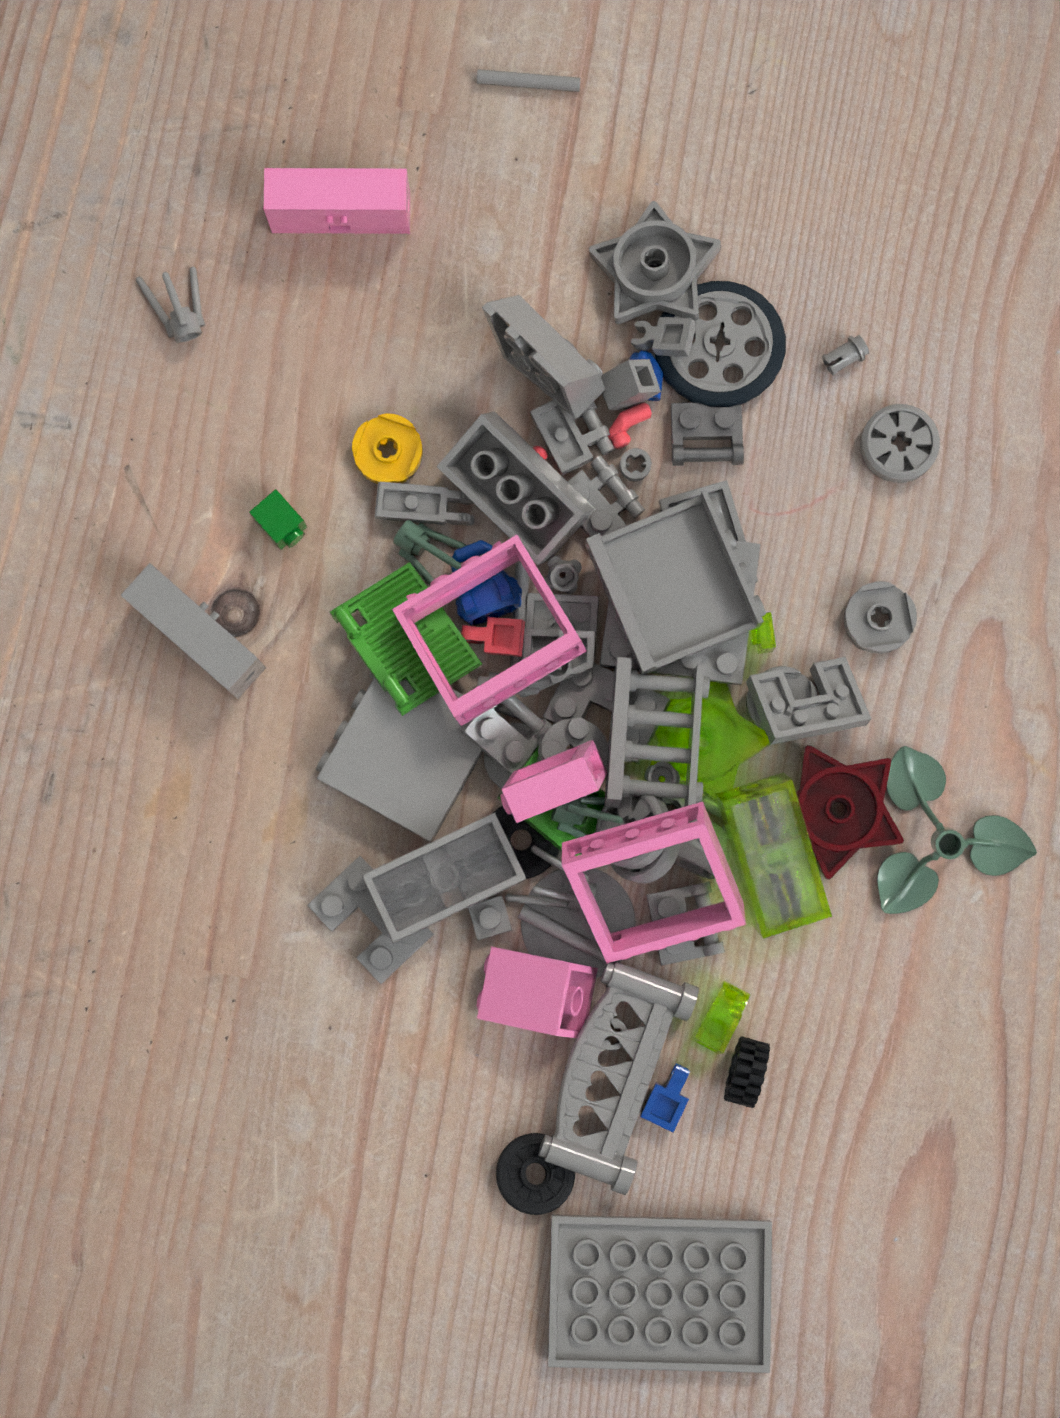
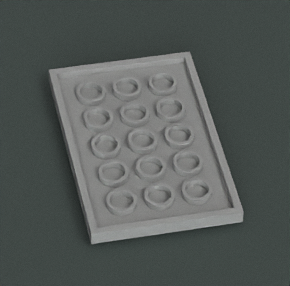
[548,1214,772,1373]

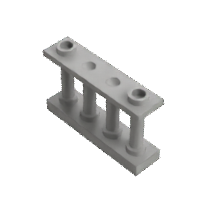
[604,657,710,808]

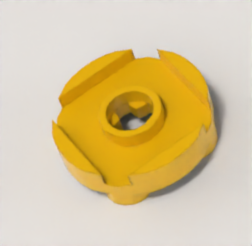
[352,413,423,484]

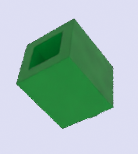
[249,489,307,550]

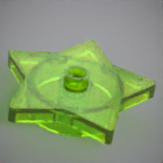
[645,682,770,808]

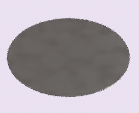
[521,869,636,978]

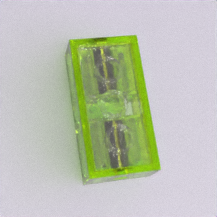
[715,772,832,939]

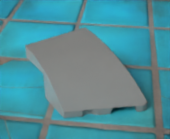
[520,593,599,697]

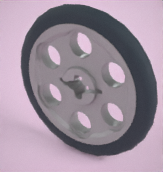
[654,281,786,407]

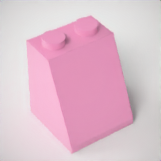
[477,947,598,1038]

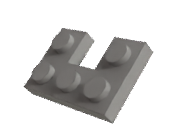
[746,657,871,745]
[543,663,671,765]
[307,856,434,984]

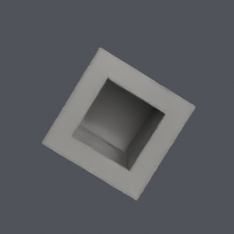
[601,359,661,410]

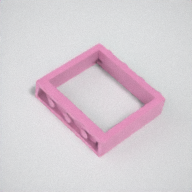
[392,535,587,726]
[562,802,746,963]

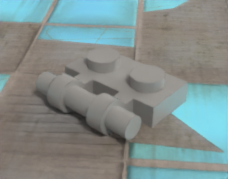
[530,400,615,476]
[567,456,645,537]

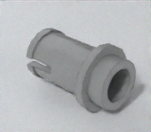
[822,335,869,376]

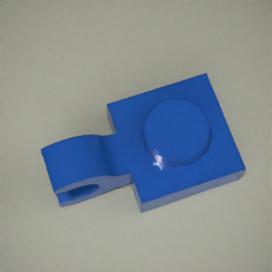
[640,1063,690,1133]

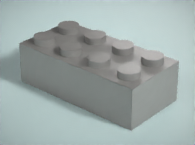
[437,412,596,565]

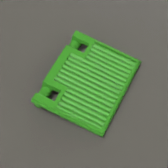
[330,562,482,716]

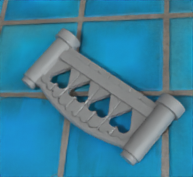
[538,961,699,1195]

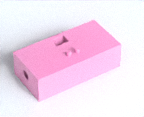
[263,168,410,234]

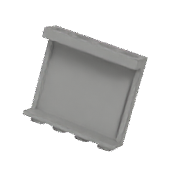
[585,489,766,675]
[316,672,501,843]

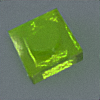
[749,612,776,654]

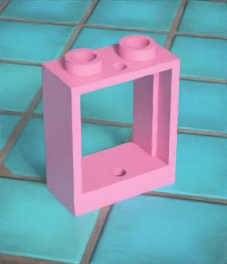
[500,740,608,823]

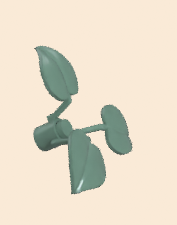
[877,746,1037,914]

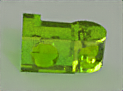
[690,980,750,1055]

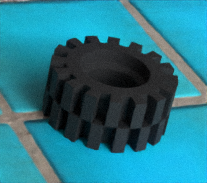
[724,1036,770,1108]

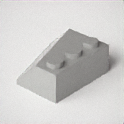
[482,295,605,419]

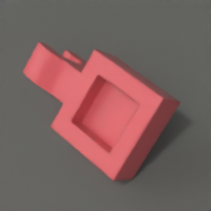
[461,617,525,657]

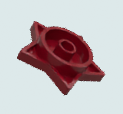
[772,745,904,880]

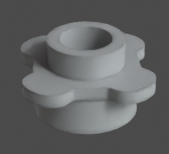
[544,556,582,594]

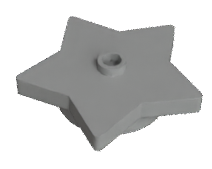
[589,201,721,324]

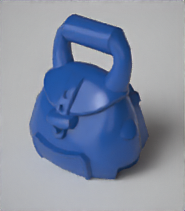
[451,540,522,626]

